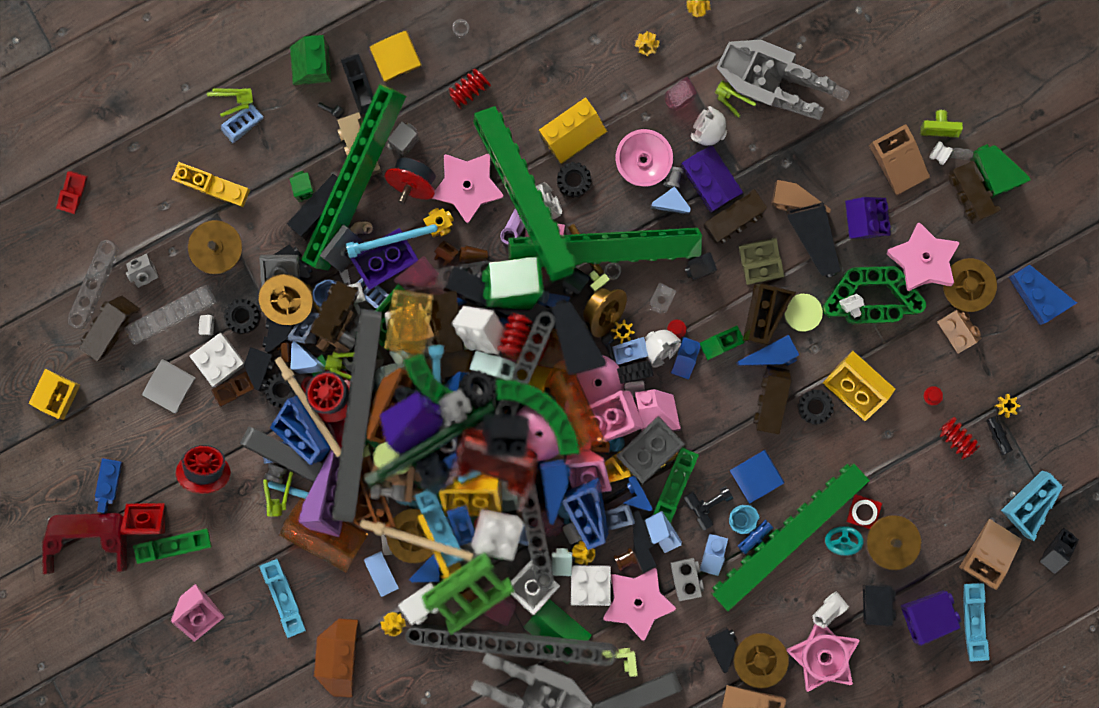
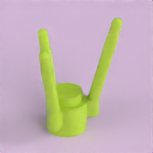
[715,80,756,117]
[207,88,253,117]
[325,352,354,380]
[263,471,293,517]

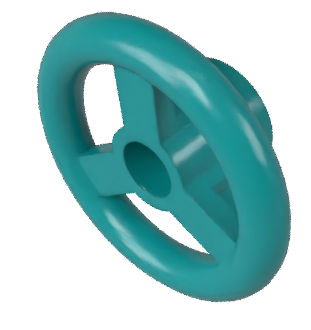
[825,526,864,556]

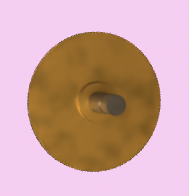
[188,220,242,274]
[867,515,921,570]

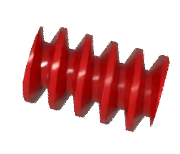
[448,69,491,110]
[497,313,532,357]
[939,417,980,460]

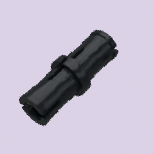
[986,415,1013,455]

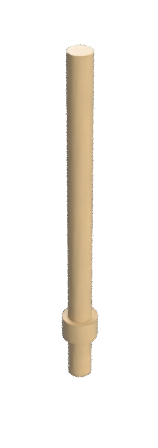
[275,357,341,457]
[360,520,474,561]

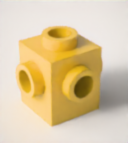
[423,208,454,238]

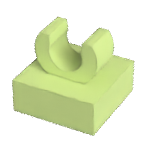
[588,270,610,293]

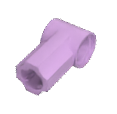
[500,208,525,247]

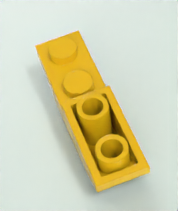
[171,162,250,207]

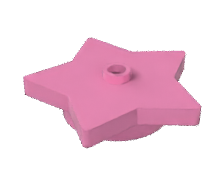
[432,154,504,223]
[887,223,959,291]
[603,568,676,641]
[786,624,859,692]

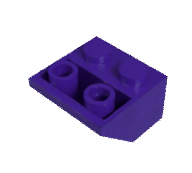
[845,197,891,239]

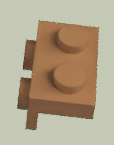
[938,309,981,354]

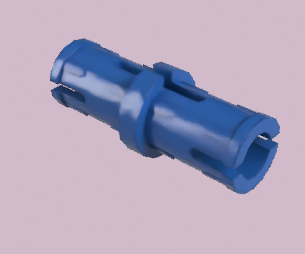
[737,520,774,555]

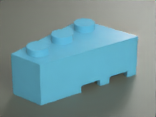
[1001,471,1063,541]

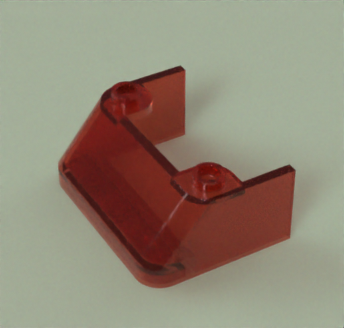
[447,428,538,511]

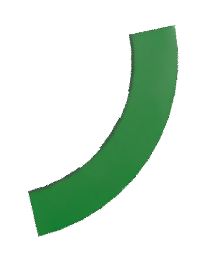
[403,354,494,415]
[496,380,580,455]

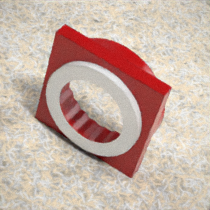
[846,494,882,529]

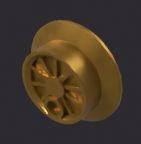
[943,258,997,312]
[259,274,313,325]
[583,288,627,337]
[386,509,434,563]
[734,633,789,688]

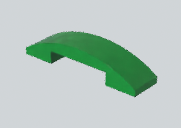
[653,448,699,523]
[133,528,212,564]

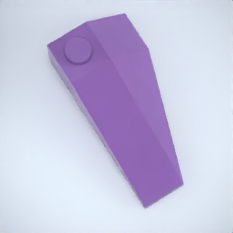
[299,450,343,536]

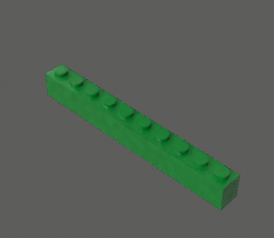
[302,84,407,271]
[473,106,576,281]
[508,228,702,267]
[711,463,870,611]

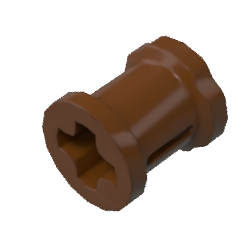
[613,548,638,571]

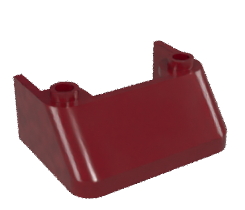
[42,513,127,574]

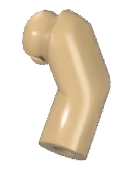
[350,221,373,235]

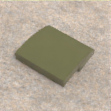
[738,238,784,285]

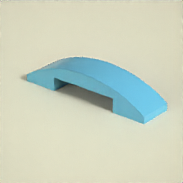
[414,490,463,567]
[259,559,306,638]
[963,583,989,661]

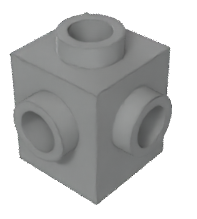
[126,253,159,288]
[438,389,471,423]

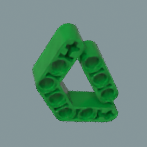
[822,266,926,324]

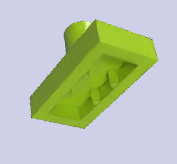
[921,110,963,137]

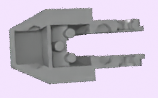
[717,40,837,120]
[471,653,592,708]

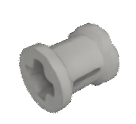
[664,166,684,189]

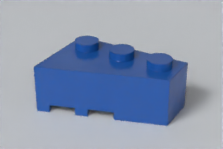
[1009,265,1077,325]
[270,396,331,465]
[562,478,608,550]

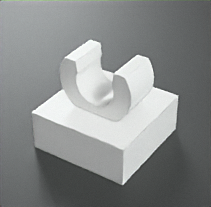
[839,293,865,318]

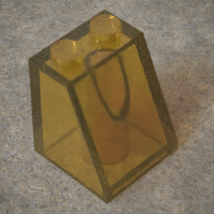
[385,290,433,355]

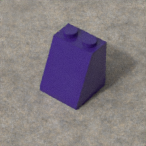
[380,392,444,455]
[900,590,961,645]

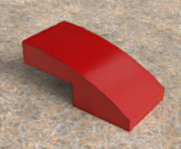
[56,171,88,214]

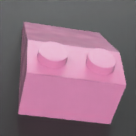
[572,391,644,449]

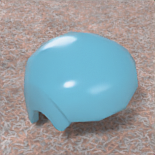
[729,505,760,534]

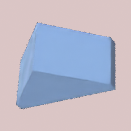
[651,187,691,215]
[291,341,325,374]

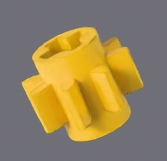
[687,0,710,17]
[635,31,660,56]
[611,319,635,344]
[995,394,1020,418]
[572,541,596,565]
[380,612,406,636]

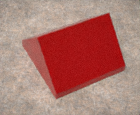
[120,503,165,534]

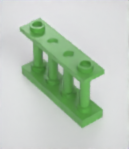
[421,552,514,635]

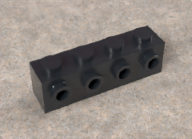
[415,434,453,495]

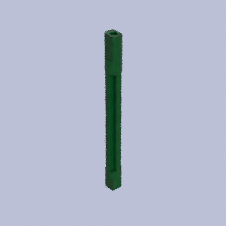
[365,402,495,488]

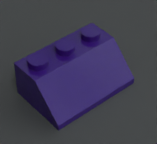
[680,145,743,213]
[351,228,419,290]

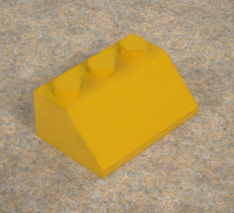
[539,97,607,164]
[823,351,896,421]
[439,472,503,516]

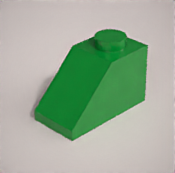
[289,171,315,202]
[700,325,746,360]

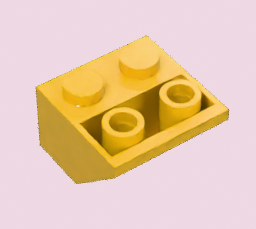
[29,369,80,420]

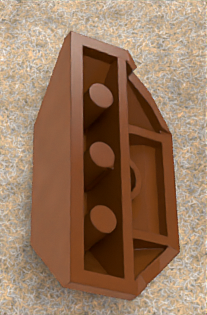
[367,368,416,444]
[353,455,396,533]
[314,618,358,698]

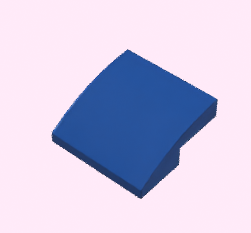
[730,450,785,504]

